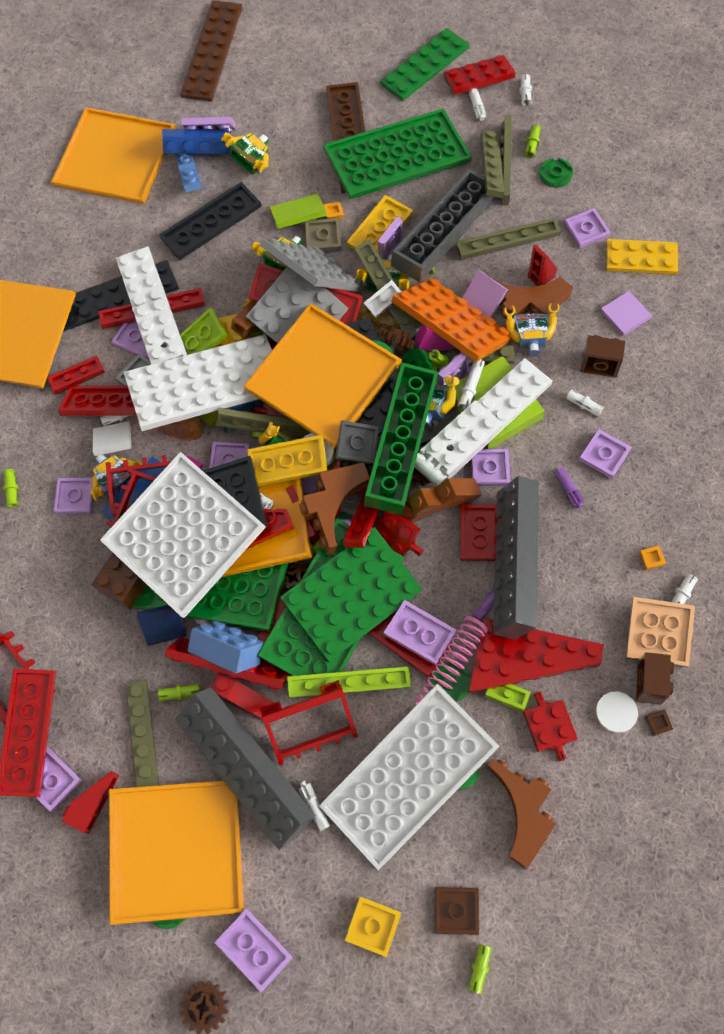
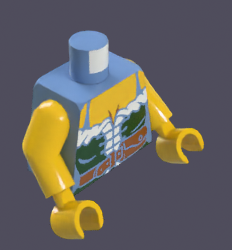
[503,303,560,355]
[425,375,459,427]
[90,454,142,501]

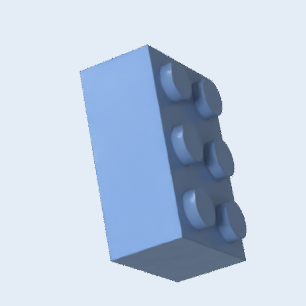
[187,621,265,673]

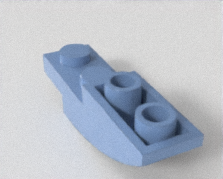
[175,153,202,192]

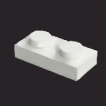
[364,280,401,318]

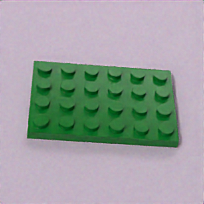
[280,527,423,663]

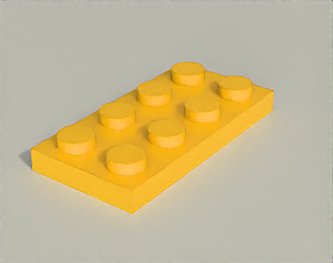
[347,195,413,252]
[606,239,678,275]
[247,435,327,486]

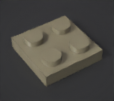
[305,218,341,252]

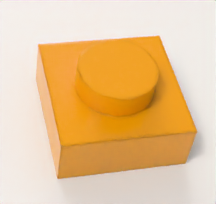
[323,201,344,220]
[639,546,666,571]

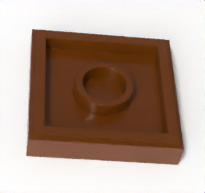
[435,887,479,935]

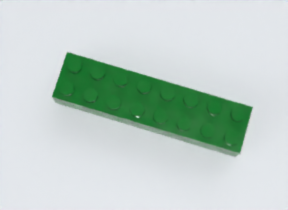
[363,363,439,515]

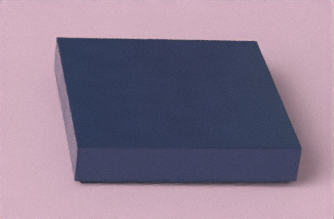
[137,605,187,646]

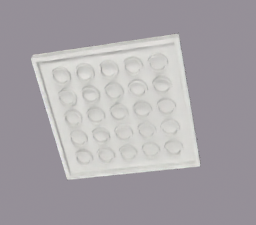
[100,452,266,618]

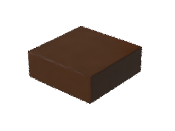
[645,709,673,737]

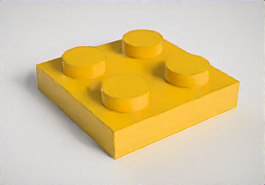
[345,897,401,957]

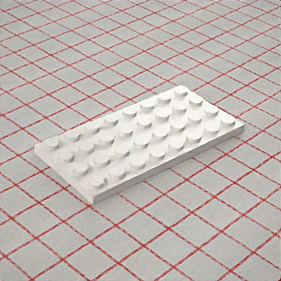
[124,335,272,431]
[319,684,500,870]

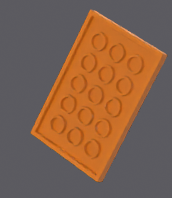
[391,278,512,362]

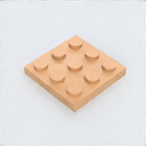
[626,597,695,667]

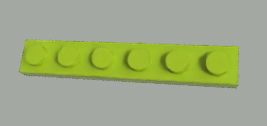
[287,666,411,698]

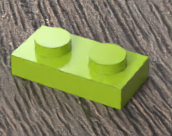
[485,684,531,712]

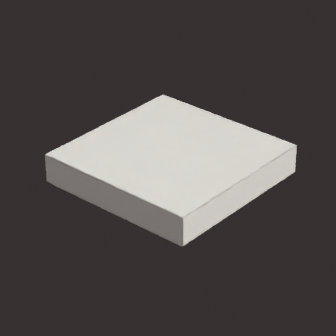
[93,421,131,456]

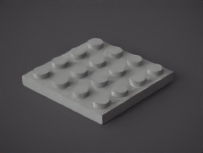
[246,266,349,344]

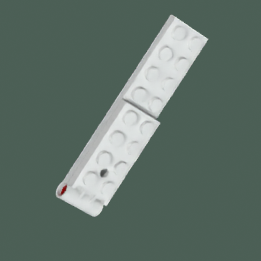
[116,247,187,364]
[414,359,553,487]

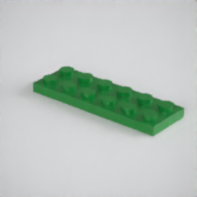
[380,28,470,101]

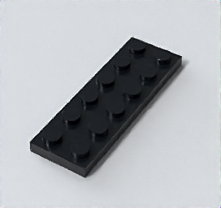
[159,182,262,261]

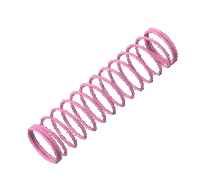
[414,616,488,705]

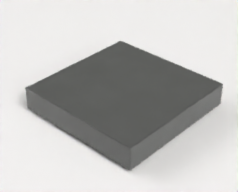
[335,420,379,465]

